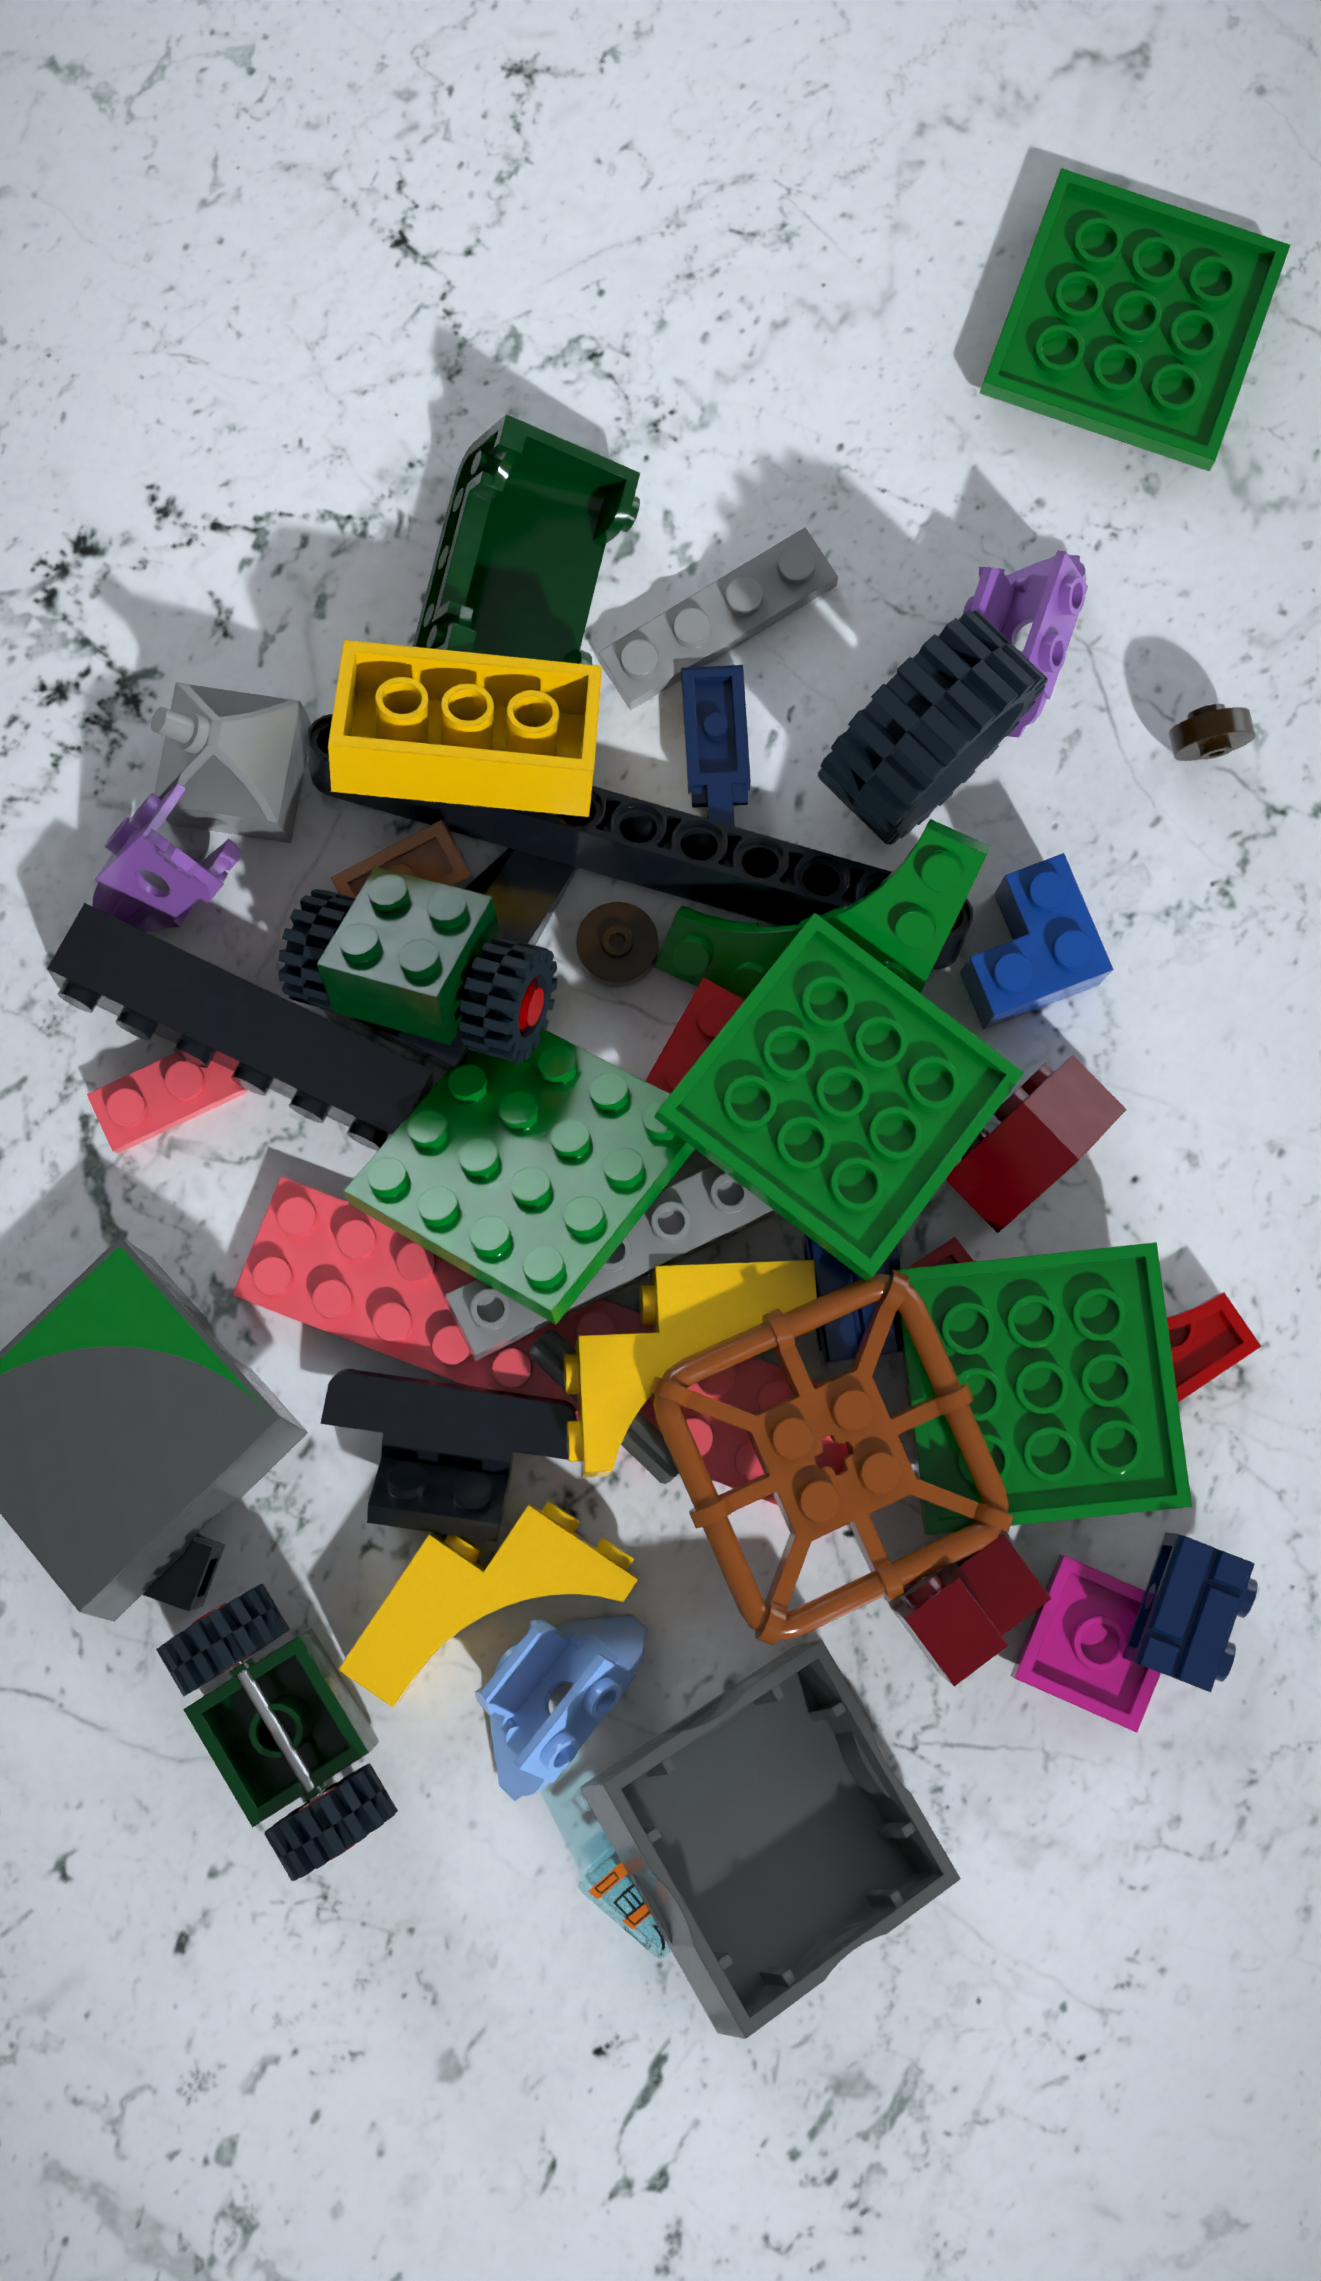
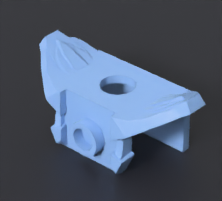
[475,1615,648,1801]

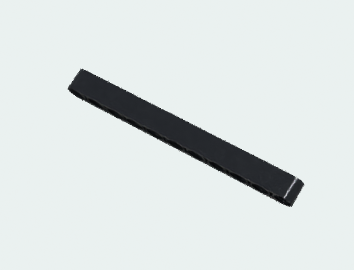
[307,714,973,970]

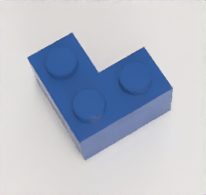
[960,853,1114,1030]

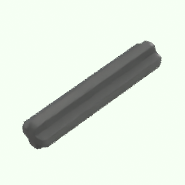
[529,1329,679,1484]

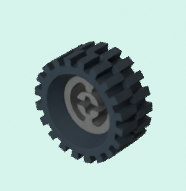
[817,610,1048,845]

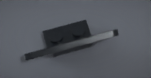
[320,1369,578,1542]

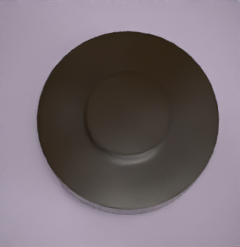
[1168,704,1256,761]
[576,902,658,987]

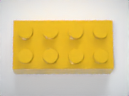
[328,640,602,817]

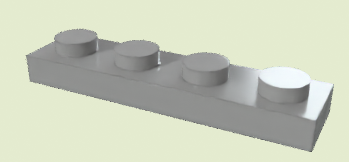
[597,527,838,711]

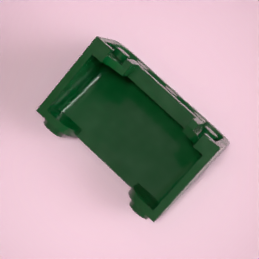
[412,414,640,665]

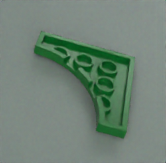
[654,819,991,1000]

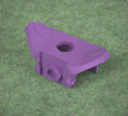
[963,551,1088,738]
[92,783,242,932]

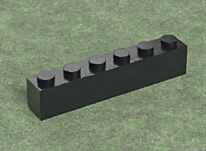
[47,903,433,1151]

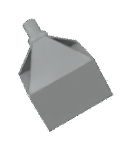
[151,682,312,843]

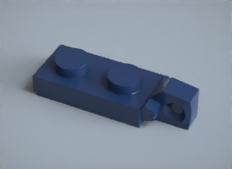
[681,665,751,826]

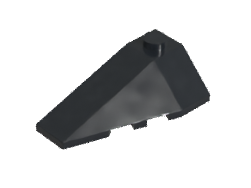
[351,848,578,1071]

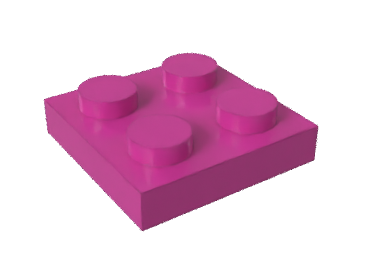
[1010,1554,1161,1733]

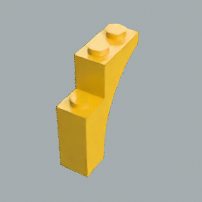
[564,1260,817,1478]
[338,1500,639,1708]

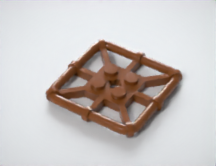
[649,1269,1014,1645]

